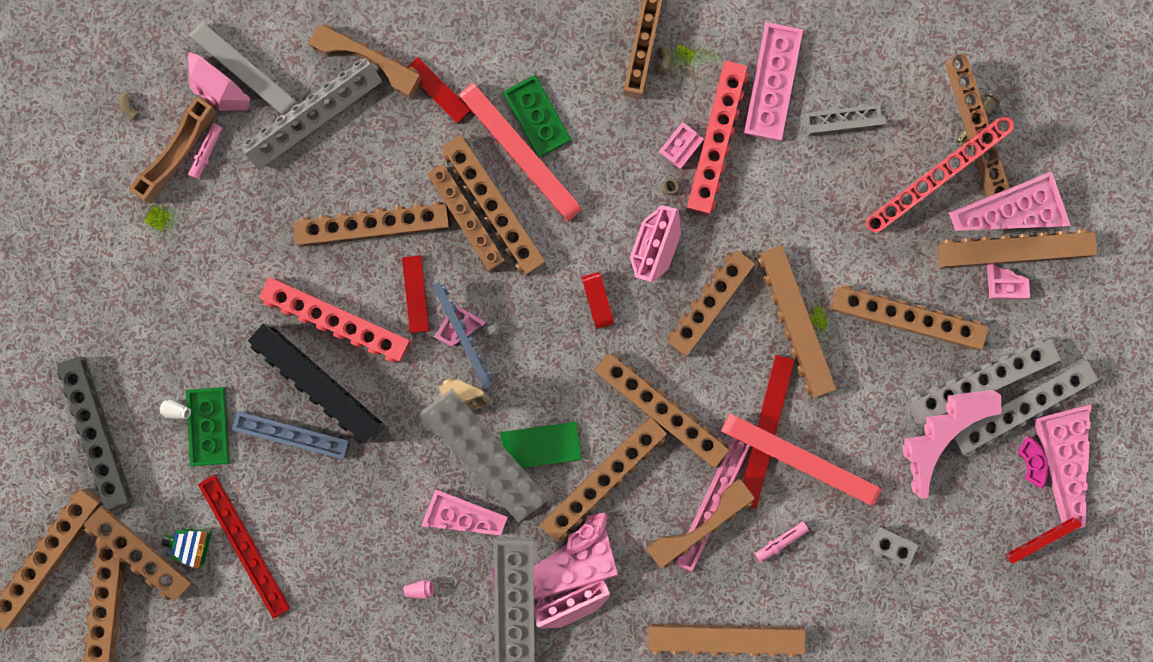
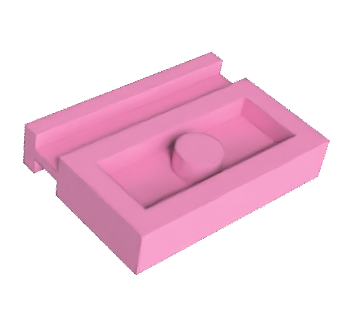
[659,122,704,169]

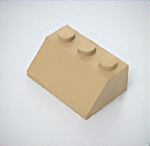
[438,379,491,411]

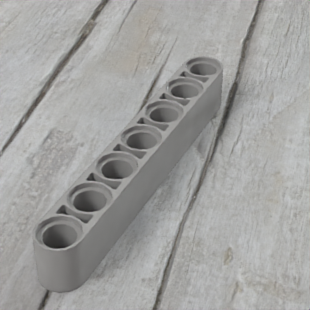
[189,21,298,115]

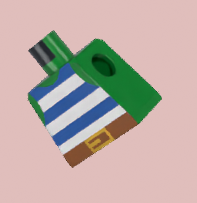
[162,529,212,569]

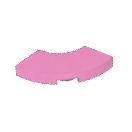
[567,512,607,555]

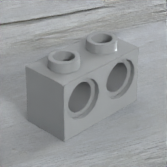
[870,527,918,567]

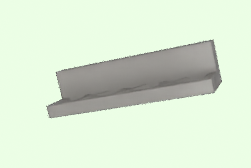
[804,104,886,137]

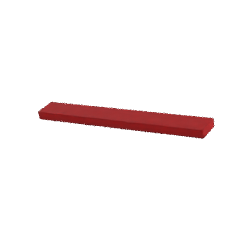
[743,355,794,509]
[198,474,291,619]

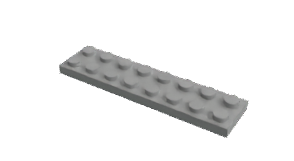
[421,389,549,522]
[493,538,535,662]

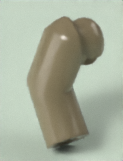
[656,45,673,74]
[118,91,139,120]

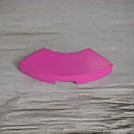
[1017,435,1048,489]

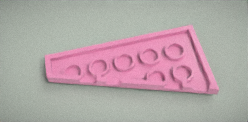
[949,172,1071,231]
[1033,404,1092,529]
[534,526,619,601]

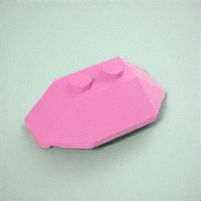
[188,52,250,111]
[630,205,681,283]
[534,580,611,629]

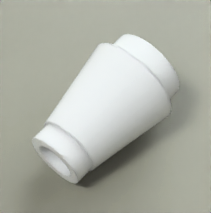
[160,400,191,419]

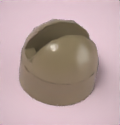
[662,179,678,195]

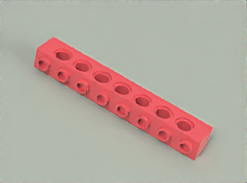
[686,61,749,216]
[259,277,411,364]

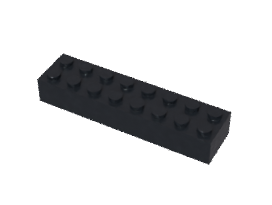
[248,323,386,444]

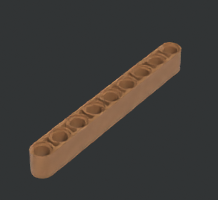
[945,54,1009,197]

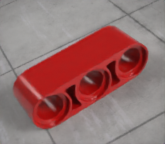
[581,272,614,330]

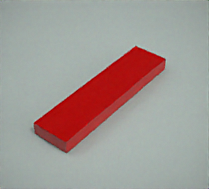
[407,57,471,124]
[402,255,430,333]
[1006,517,1082,564]

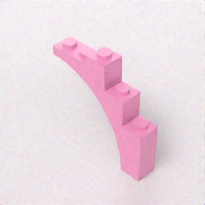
[902,390,1002,499]

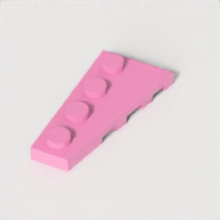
[422,489,508,535]

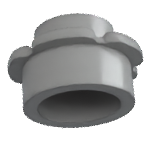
[482,322,501,338]

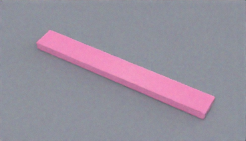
[674,437,750,572]

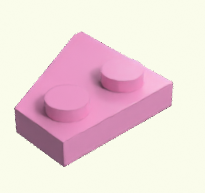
[987,263,1030,300]
[434,305,486,347]

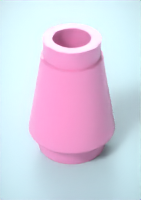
[404,579,434,599]

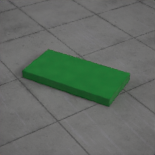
[502,74,572,158]
[186,387,230,466]
[500,422,581,468]

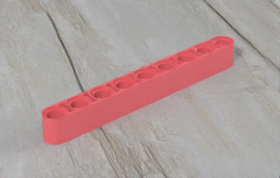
[458,83,582,222]
[866,117,1014,232]
[721,414,882,507]

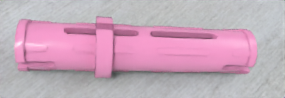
[188,123,224,180]
[754,521,809,564]

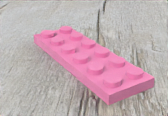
[744,22,803,142]

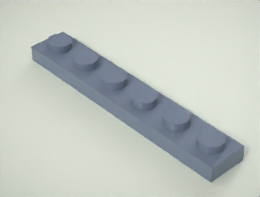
[432,282,493,389]
[232,411,350,459]

